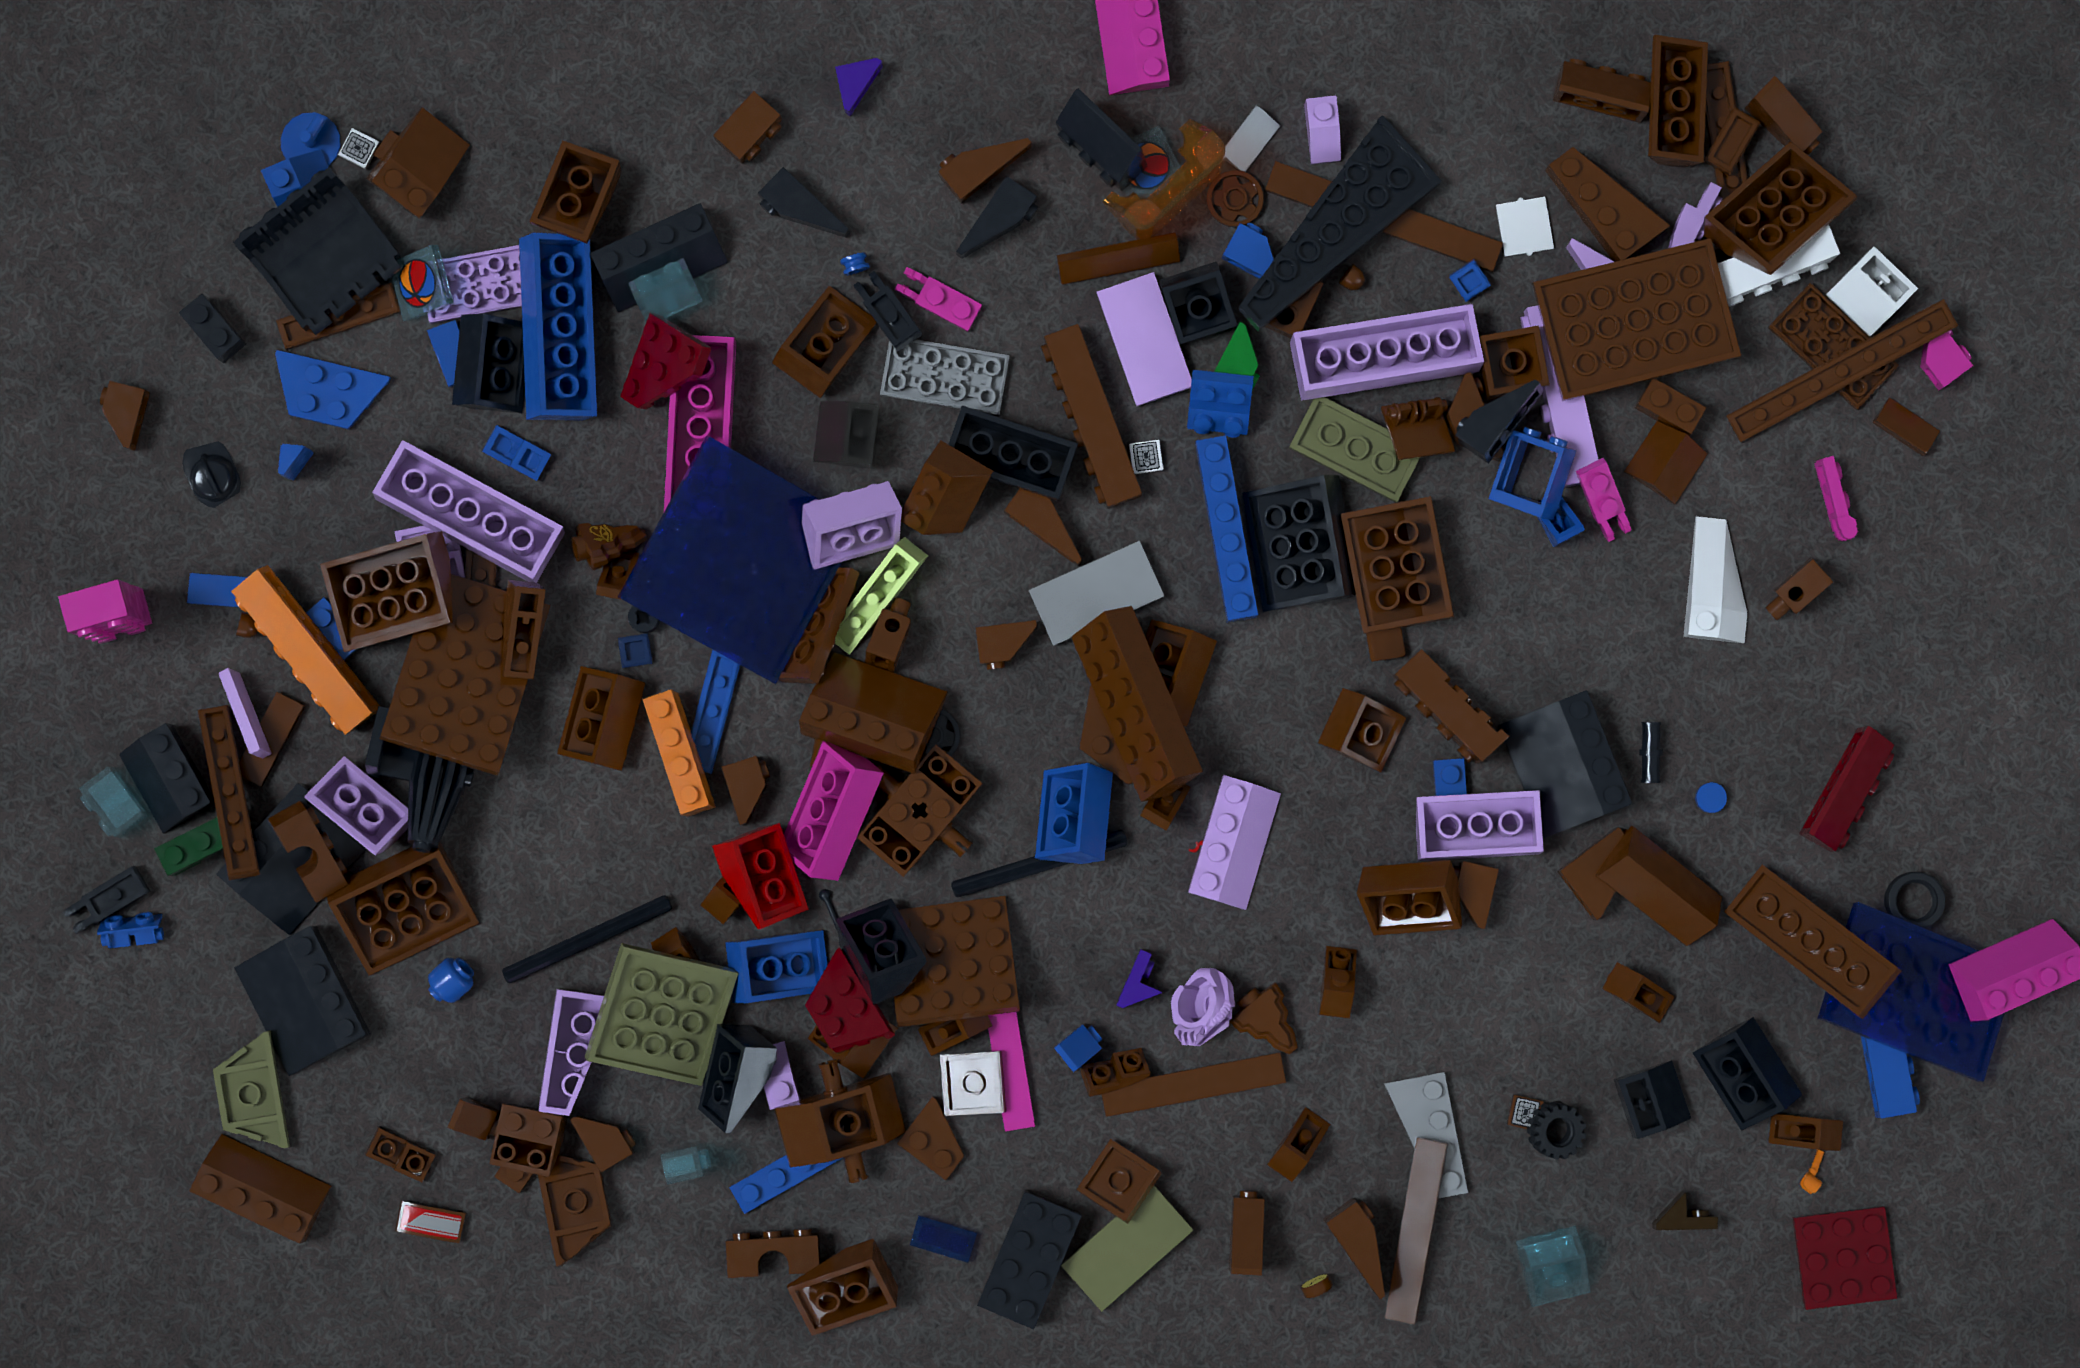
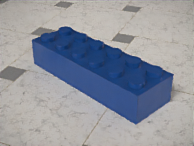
[519,233,597,421]

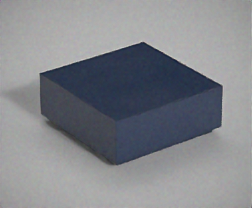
[618,633,653,668]

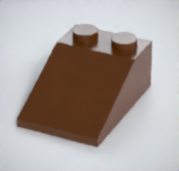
[366,107,470,219]
[529,140,621,243]
[772,286,876,399]
[1323,1198,1385,1299]
[787,1238,898,1336]

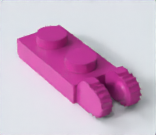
[895,267,982,332]
[1814,456,1858,542]
[1576,458,1631,542]

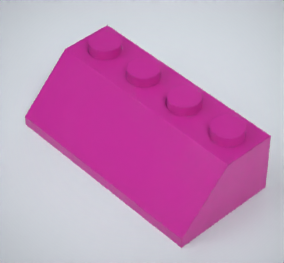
[1095,0,1170,95]
[784,741,884,881]
[1948,919,2080,1021]

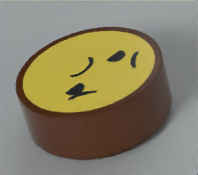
[1301,1274,1333,1298]

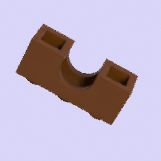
[268,801,348,903]
[725,1228,821,1278]

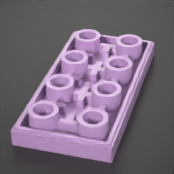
[426,245,522,324]
[1097,272,1192,407]

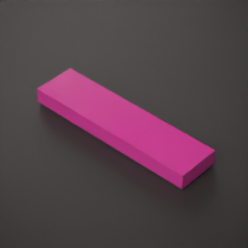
[988,1012,1035,1131]

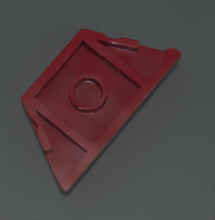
[805,947,895,1053]

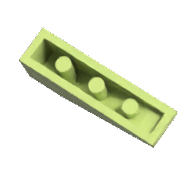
[835,537,928,655]

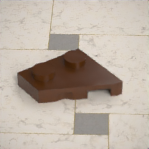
[897,1096,964,1180]

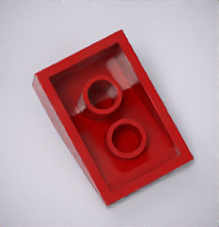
[712,823,809,929]

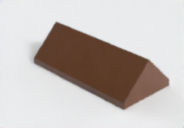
[1596,826,1722,946]

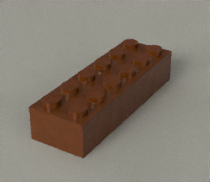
[1071,606,1203,802]

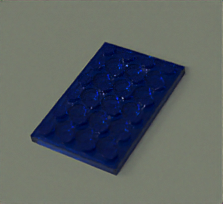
[1817,902,2005,1082]

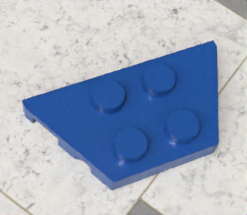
[275,350,391,430]

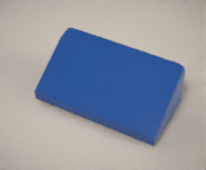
[278,444,314,481]

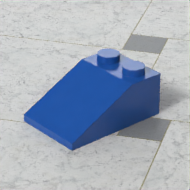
[725,930,827,1003]

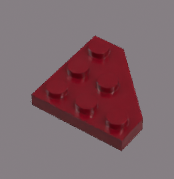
[620,313,712,410]

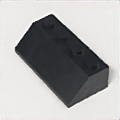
[590,203,728,313]
[948,405,1078,501]

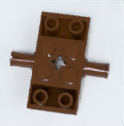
[857,745,983,877]
[774,1059,906,1183]

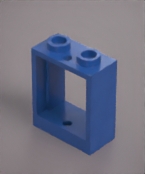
[1488,427,1577,520]

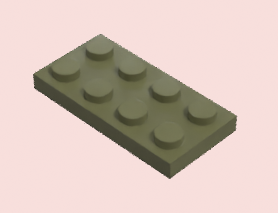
[1289,397,1420,503]

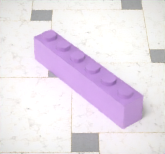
[1520,305,1598,488]

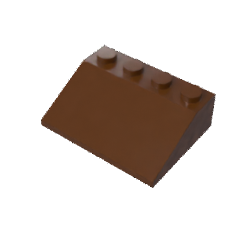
[1704,141,1857,275]
[1341,496,1455,634]
[320,531,453,652]
[799,652,948,774]
[327,843,479,976]

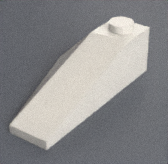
[1683,516,1747,643]

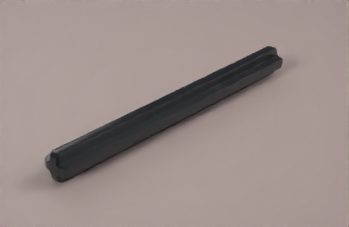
[951,830,1127,898]
[502,895,672,983]

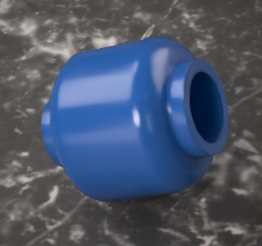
[428,958,474,1003]

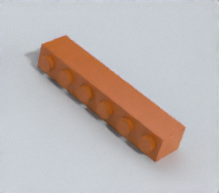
[231,565,380,735]

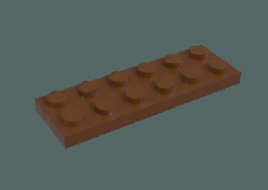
[1724,864,1901,1020]

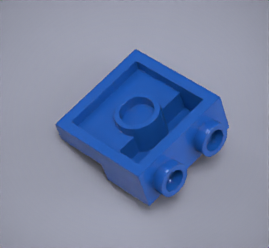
[1187,370,1254,438]

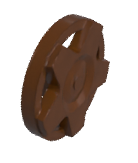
[1207,170,1263,227]

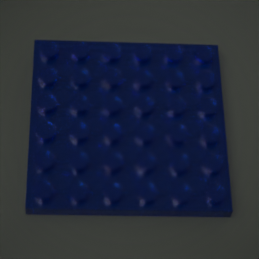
[618,436,842,684]

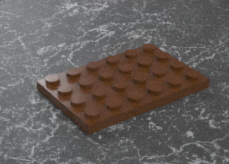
[1532,238,1741,401]
[380,574,551,776]

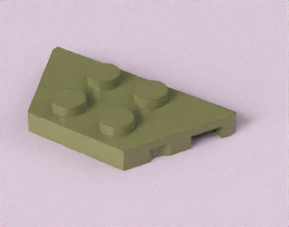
[213,1031,290,1148]

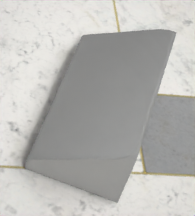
[1220,105,1280,172]

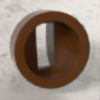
[1339,264,1365,290]
[236,612,258,638]

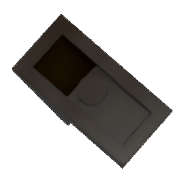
[1652,1191,1718,1230]

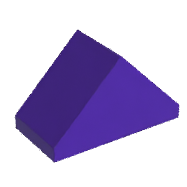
[835,58,883,116]

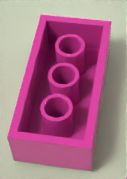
[58,579,152,644]

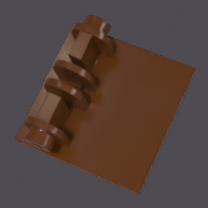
[1381,397,1455,460]

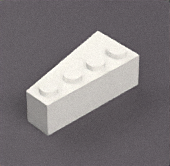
[1718,224,1840,307]

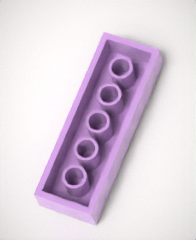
[1290,304,1484,401]
[372,440,565,583]

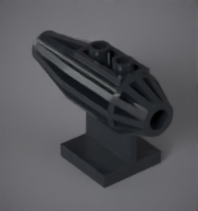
[365,706,474,853]

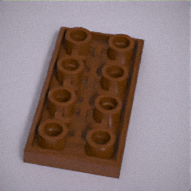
[1768,283,1899,410]

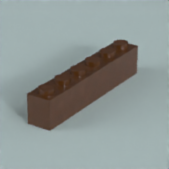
[1041,324,1142,509]

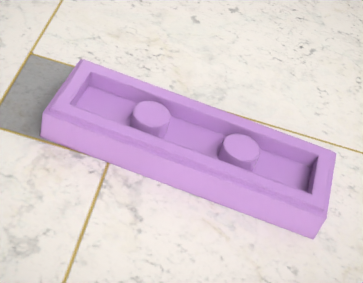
[219,668,272,759]

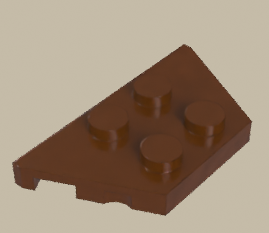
[1079,685,1133,785]
[538,1155,612,1267]

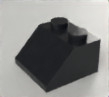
[1159,261,1237,344]

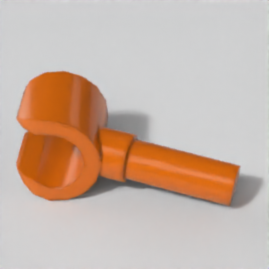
[1800,1150,1825,1194]

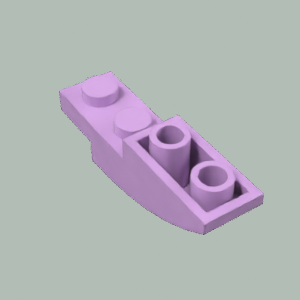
[1668,182,1722,248]

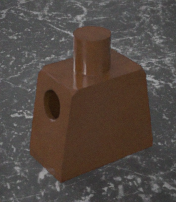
[1765,557,1833,621]
[865,598,911,673]

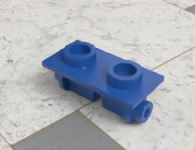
[97,912,164,949]

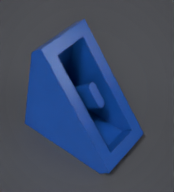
[1537,496,1585,547]

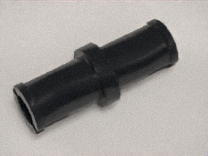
[1639,722,1663,783]

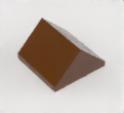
[1624,421,1707,505]

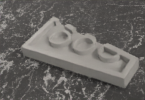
[1384,1072,1468,1199]

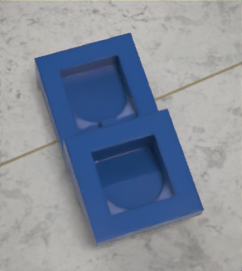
[481,425,551,481]

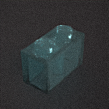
[628,258,703,322]
[78,766,150,838]
[660,1143,712,1185]

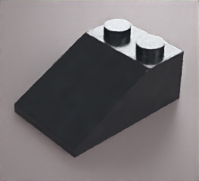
[698,1024,777,1133]

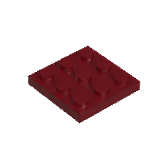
[1792,1206,1897,1310]

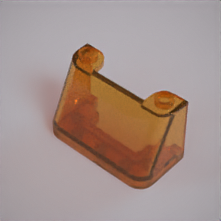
[1102,119,1225,239]

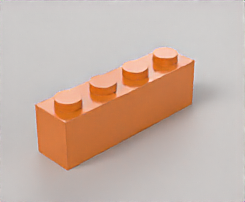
[642,689,716,817]

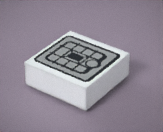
[338,128,380,170]
[1129,440,1163,474]

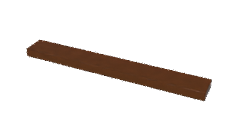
[1265,161,1503,272]
[1726,299,1958,442]

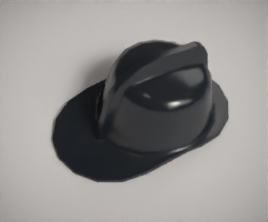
[182,441,241,508]

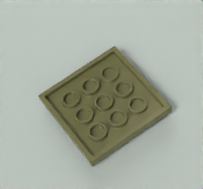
[585,943,738,1086]

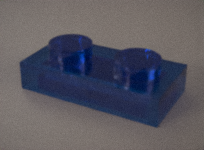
[910,1215,977,1263]

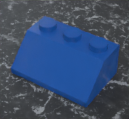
[1035,763,1113,864]

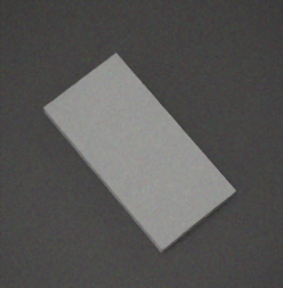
[880,340,1010,416]
[1029,541,1164,646]

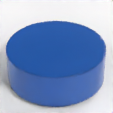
[1695,782,1727,813]

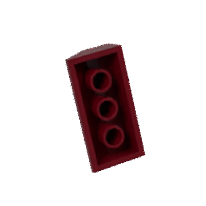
[1799,726,1894,852]

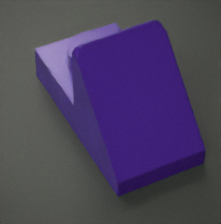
[1116,949,1162,1008]

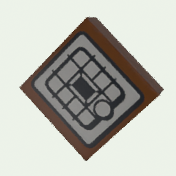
[1507,1095,1544,1129]

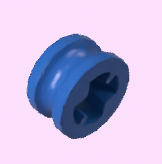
[840,252,870,276]

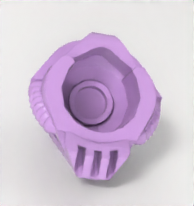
[1171,968,1235,1046]

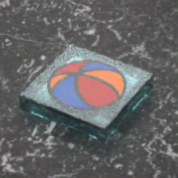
[1124,125,1186,207]
[392,245,454,321]

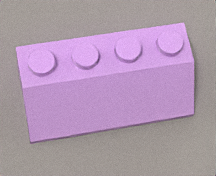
[1188,775,1281,910]
[1416,790,1544,861]

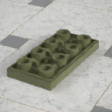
[1061,1185,1193,1312]

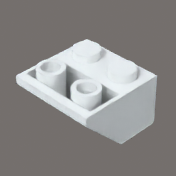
[1826,247,1918,337]

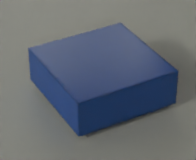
[1449,259,1491,302]

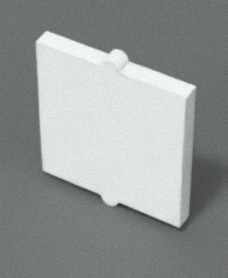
[1496,197,1554,257]

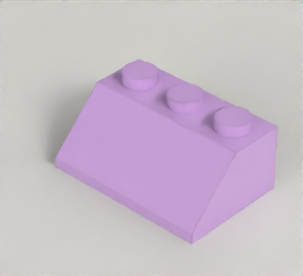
[802,481,902,569]
[304,756,408,856]

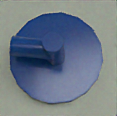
[281,112,341,166]

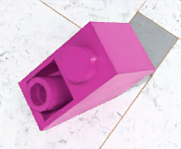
[1920,330,1973,391]

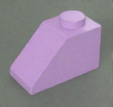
[1304,96,1341,164]
[764,1041,801,1110]

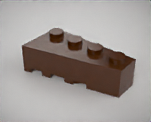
[1545,147,1670,262]
[1393,649,1509,764]

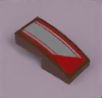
[395,1200,466,1243]

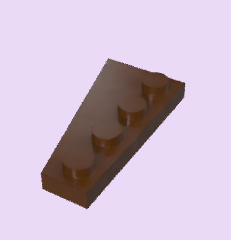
[773,567,860,684]

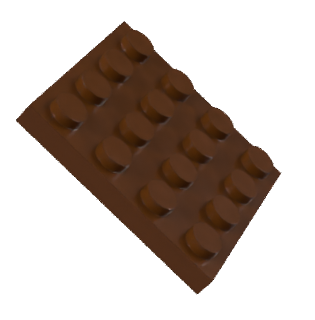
[894,896,1020,1027]

